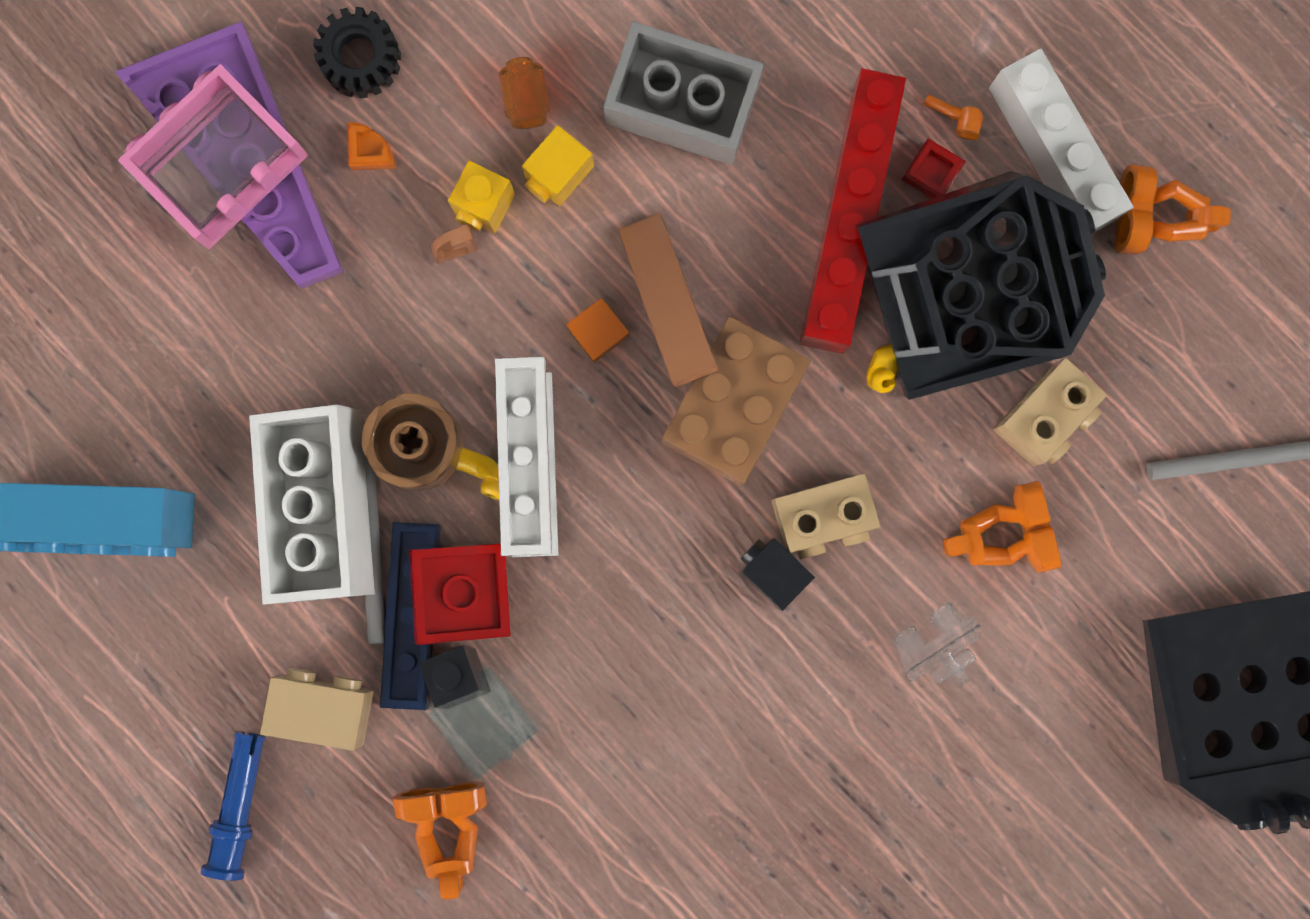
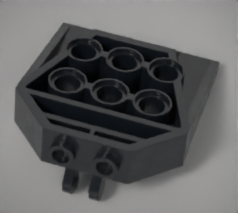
[856,171,1106,400]
[1143,591,1310,835]

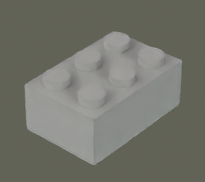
[603,21,765,166]

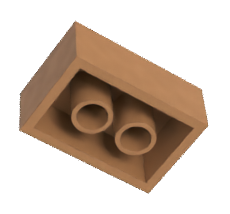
[662,316,811,487]

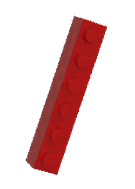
[799,68,906,354]

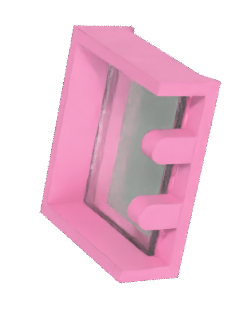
[118,64,309,250]

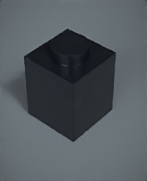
[739,538,815,611]
[419,645,491,709]

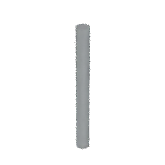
[1146,440,1310,481]
[364,459,385,644]

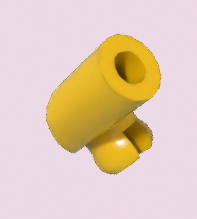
[866,343,898,394]
[456,447,499,500]

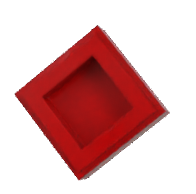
[902,138,966,198]

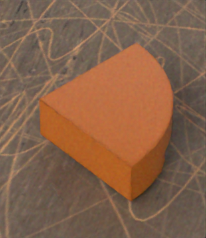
[348,122,397,170]

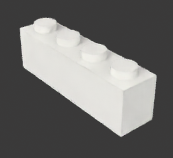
[989,49,1134,232]

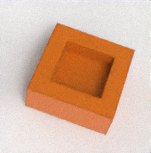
[566,297,630,363]

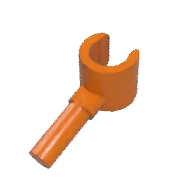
[924,94,983,141]

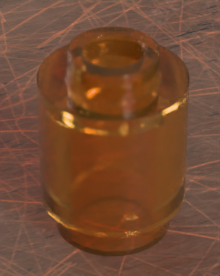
[498,57,550,129]

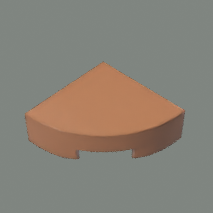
[430,224,478,264]

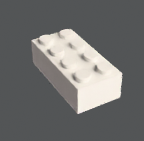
[249,404,375,605]

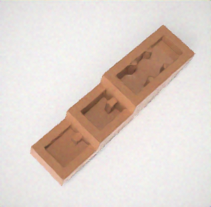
[619,213,719,387]

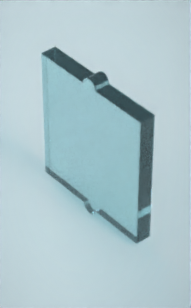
[429,667,539,779]

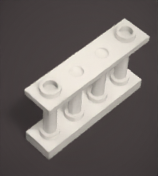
[495,357,559,557]

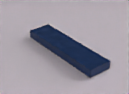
[380,522,441,710]

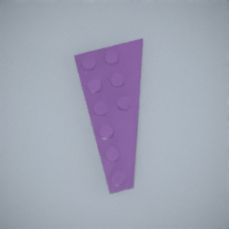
[115,21,344,289]

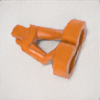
[1115,164,1231,255]
[942,481,1061,573]
[393,781,487,900]

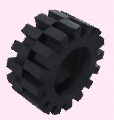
[313,7,401,98]

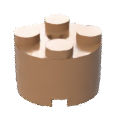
[361,393,464,491]

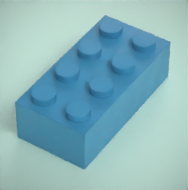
[0,483,195,557]

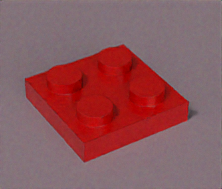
[409,544,511,645]

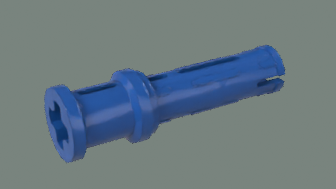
[200,731,266,881]

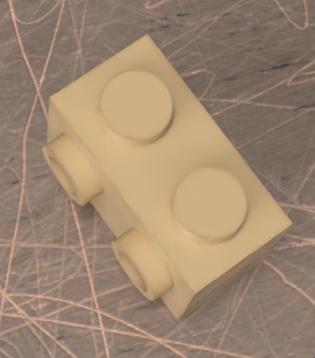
[993,358,1107,467]
[771,473,881,560]
[260,668,374,751]

